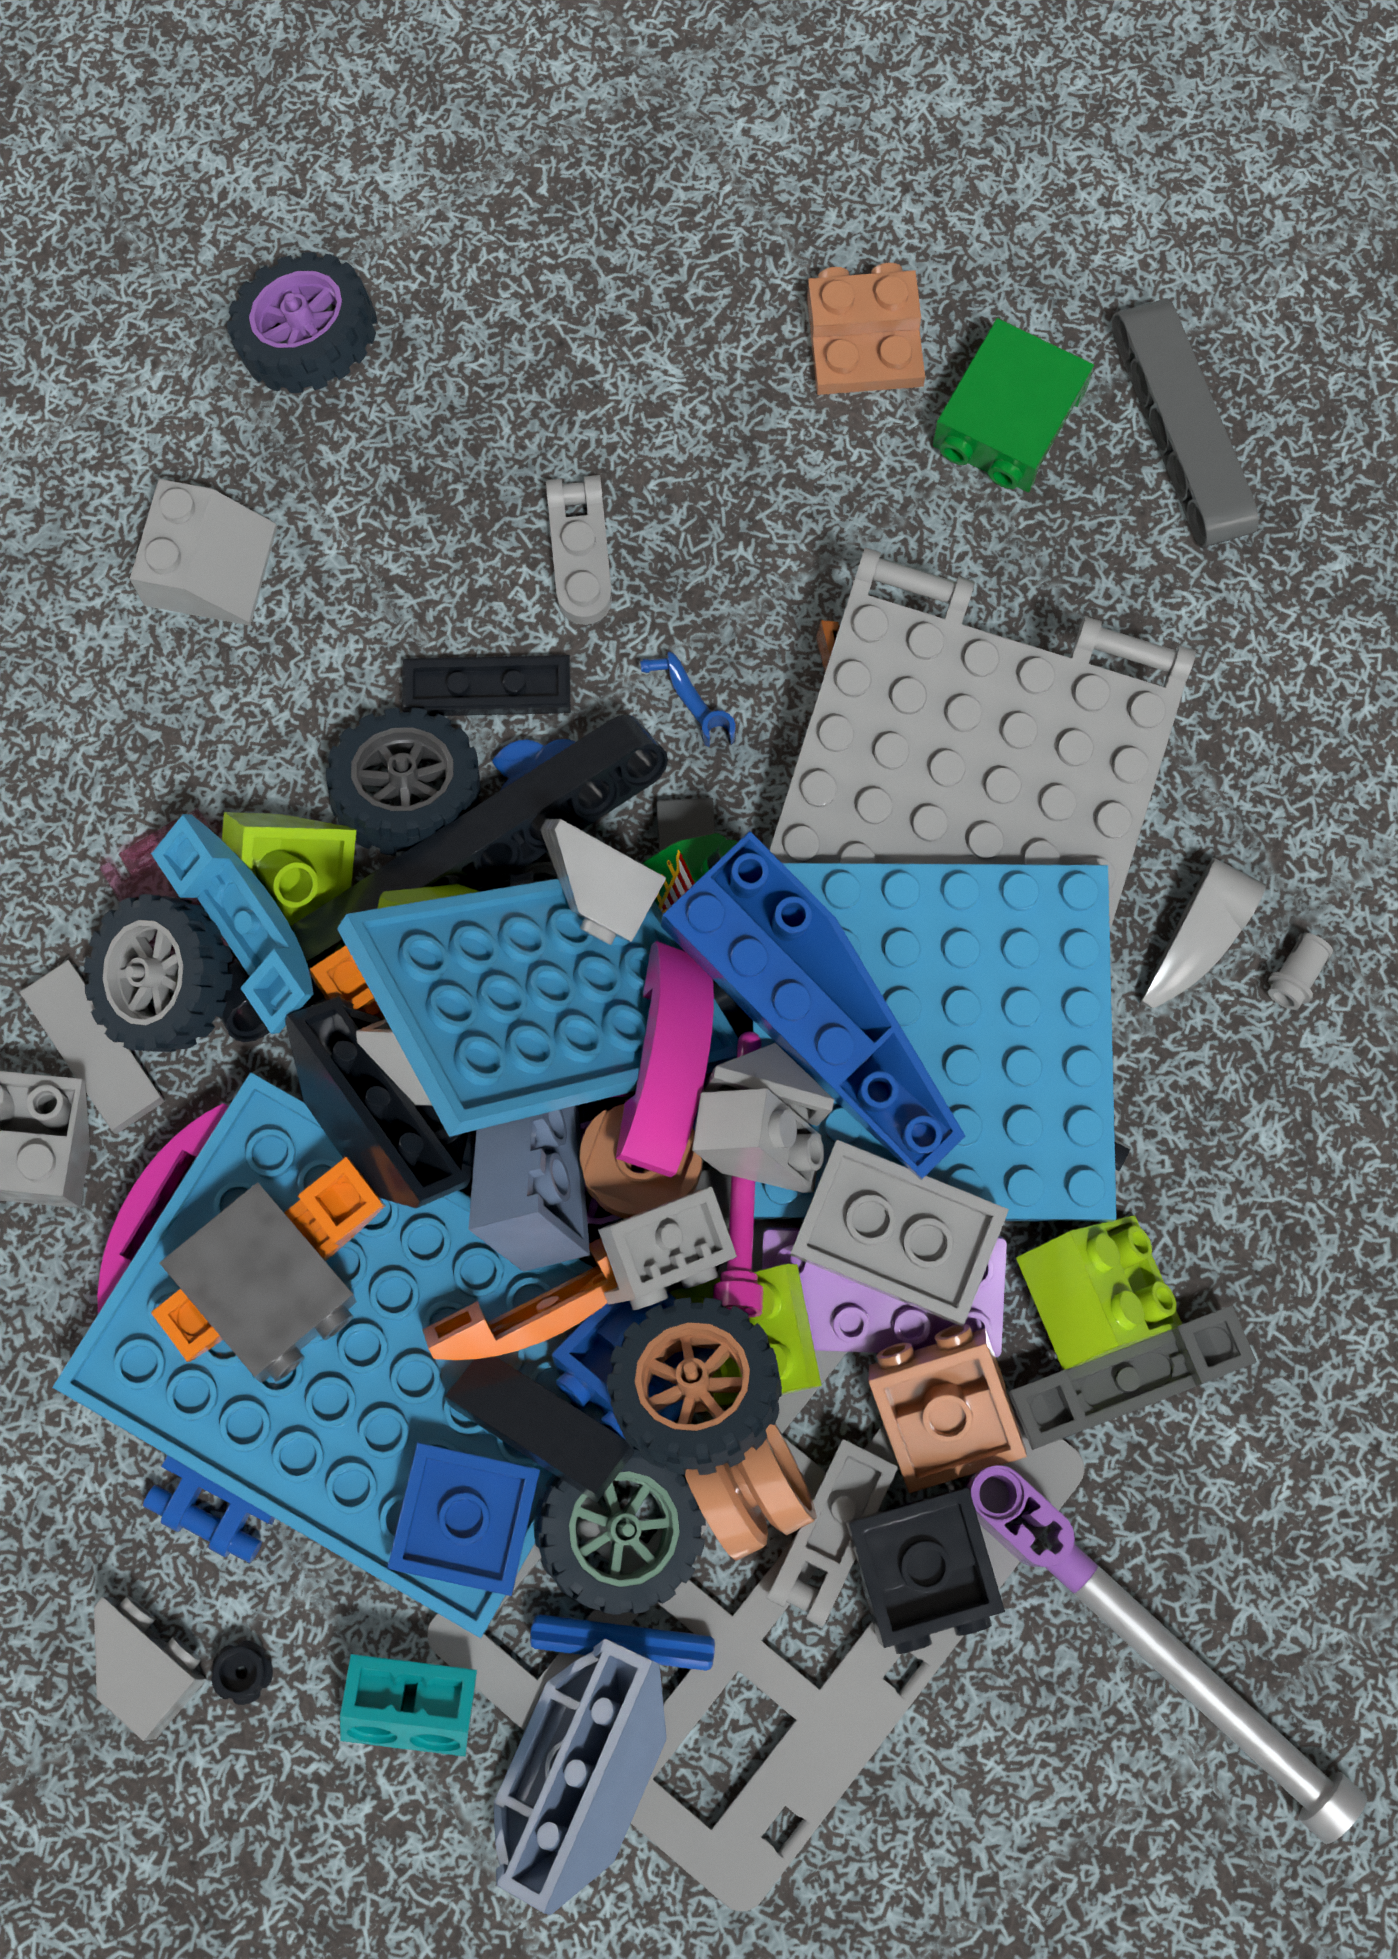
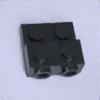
[846,1486,1005,1654]

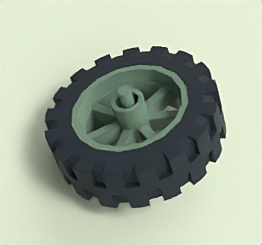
[534,1446,706,1615]

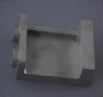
[159,1182,357,1383]

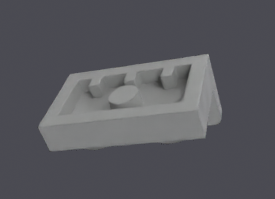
[598,1187,737,1310]

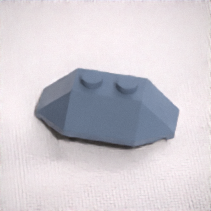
[494,1639,667,1915]

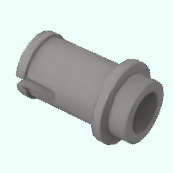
[1268,933,1333,1010]

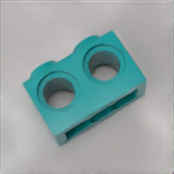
[340,1654,477,1757]

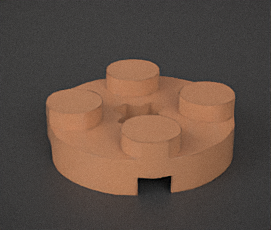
[580,1099,702,1219]

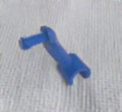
[640,651,736,747]

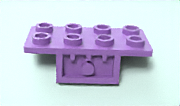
[762,1227,1007,1357]

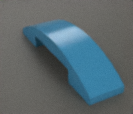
[151,814,313,1034]

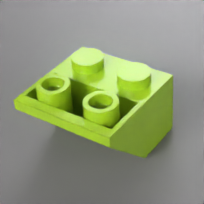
[1016,1215,1182,1370]

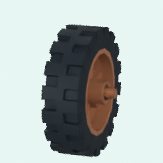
[607,1297,782,1475]

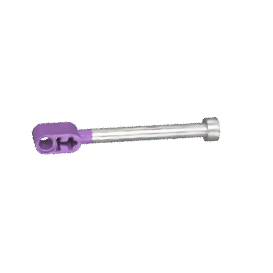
[963,1465,1367,1844]

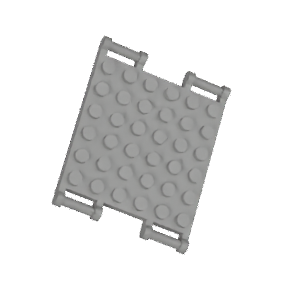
[769,548,1196,930]

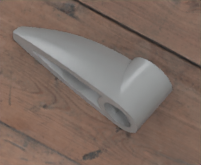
[1139,858,1266,1009]

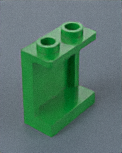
[933,318,1095,493]

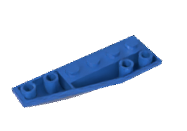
[661,831,966,1180]

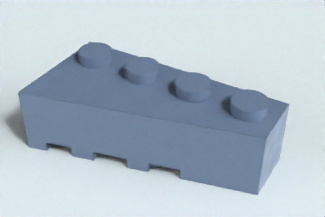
[468,1105,590,1272]

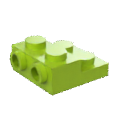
[670,1264,822,1412]

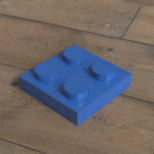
[387,1442,540,1596]

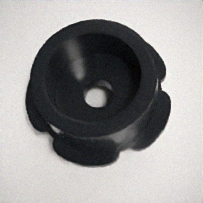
[211,1641,273,1705]

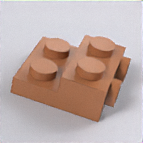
[807,263,925,395]
[868,1324,1027,1493]

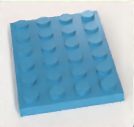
[337,879,738,1137]

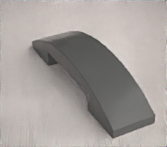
[1009,1305,1257,1450]

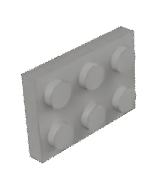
[790,1140,1009,1326]

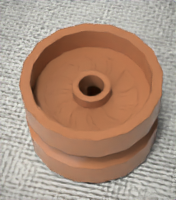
[685,1411,817,1561]

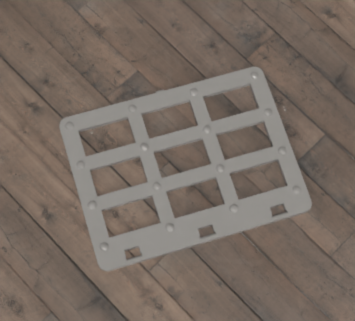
[428,1219,1084,1911]

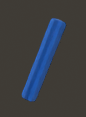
[530,1614,715,1671]

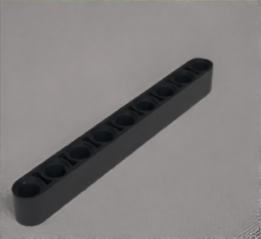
[220,715,668,1042]

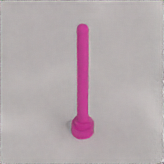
[713,1031,763,1318]

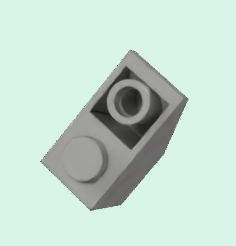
[692,1088,824,1193]
[94,1596,207,1741]

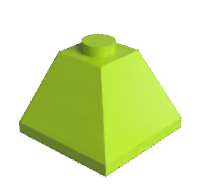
[222,812,356,926]

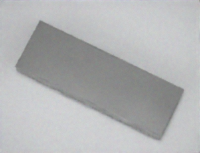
[19,960,165,1134]

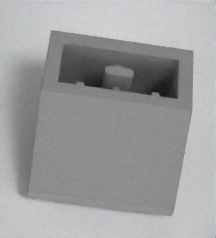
[0,1071,90,1208]

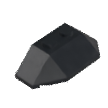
[285,996,476,1208]

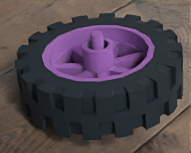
[227,252,377,393]

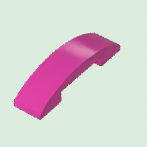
[616,941,714,1177]
[97,1104,229,1314]

